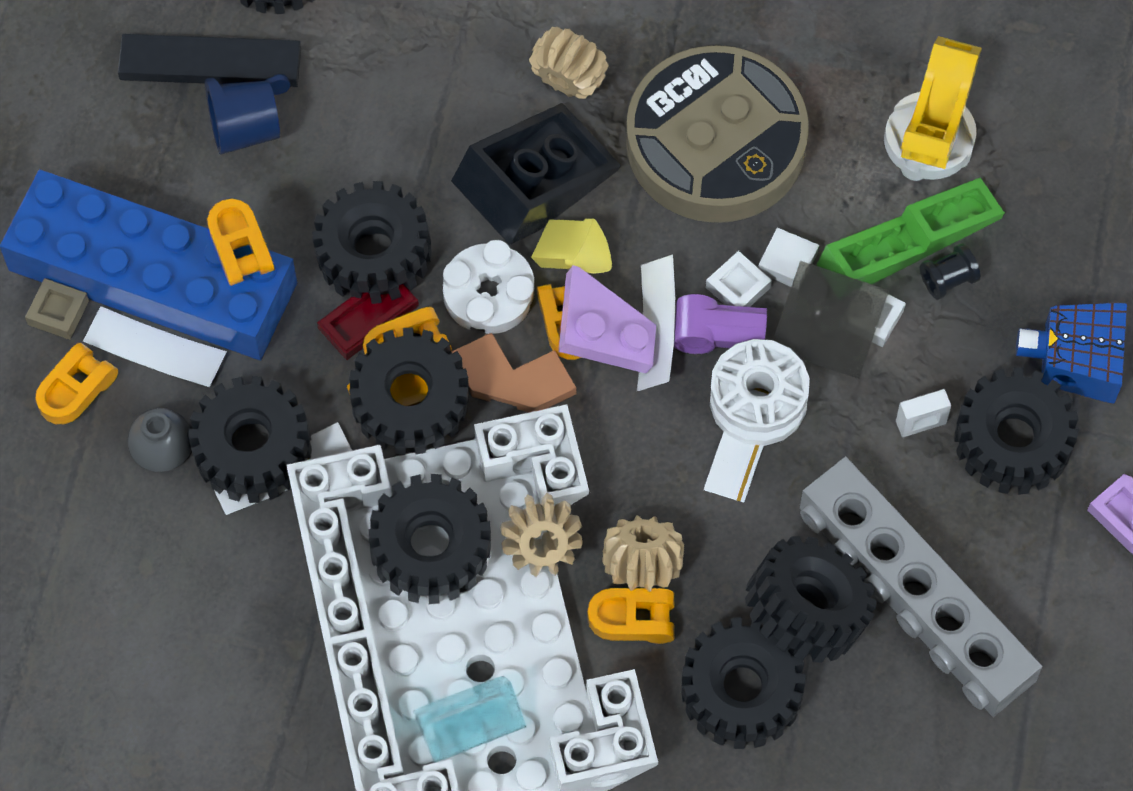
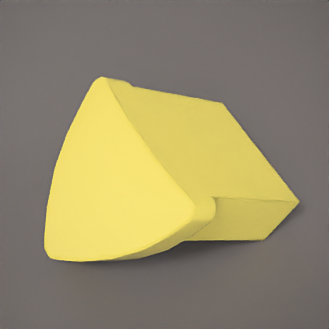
[531,219,612,274]

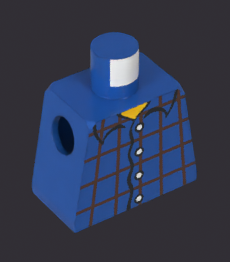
[1016,303,1127,403]

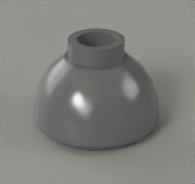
[128,408,192,472]

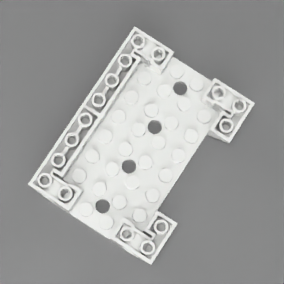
[287,404,658,791]

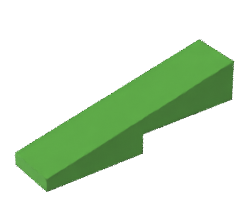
[817,177,1004,301]

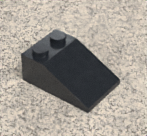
[451,103,621,245]

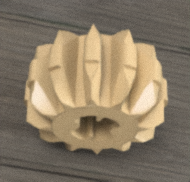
[529,27,609,99]
[500,492,583,577]
[602,515,684,592]

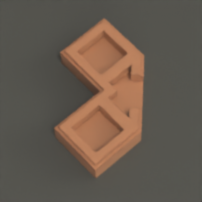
[452,333,576,413]

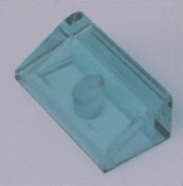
[413,676,526,763]

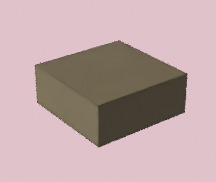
[25,278,89,340]

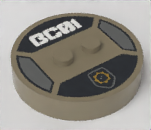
[626,46,808,223]

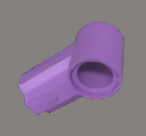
[674,294,767,354]

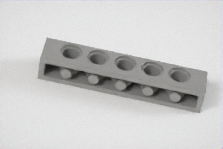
[800,456,1043,717]

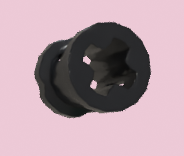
[919,243,981,300]

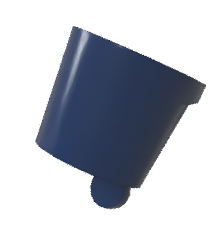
[205,74,290,155]

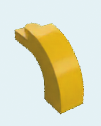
[901,36,982,169]

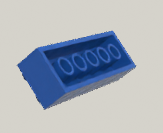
[0,169,298,361]

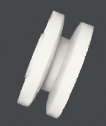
[710,339,810,446]

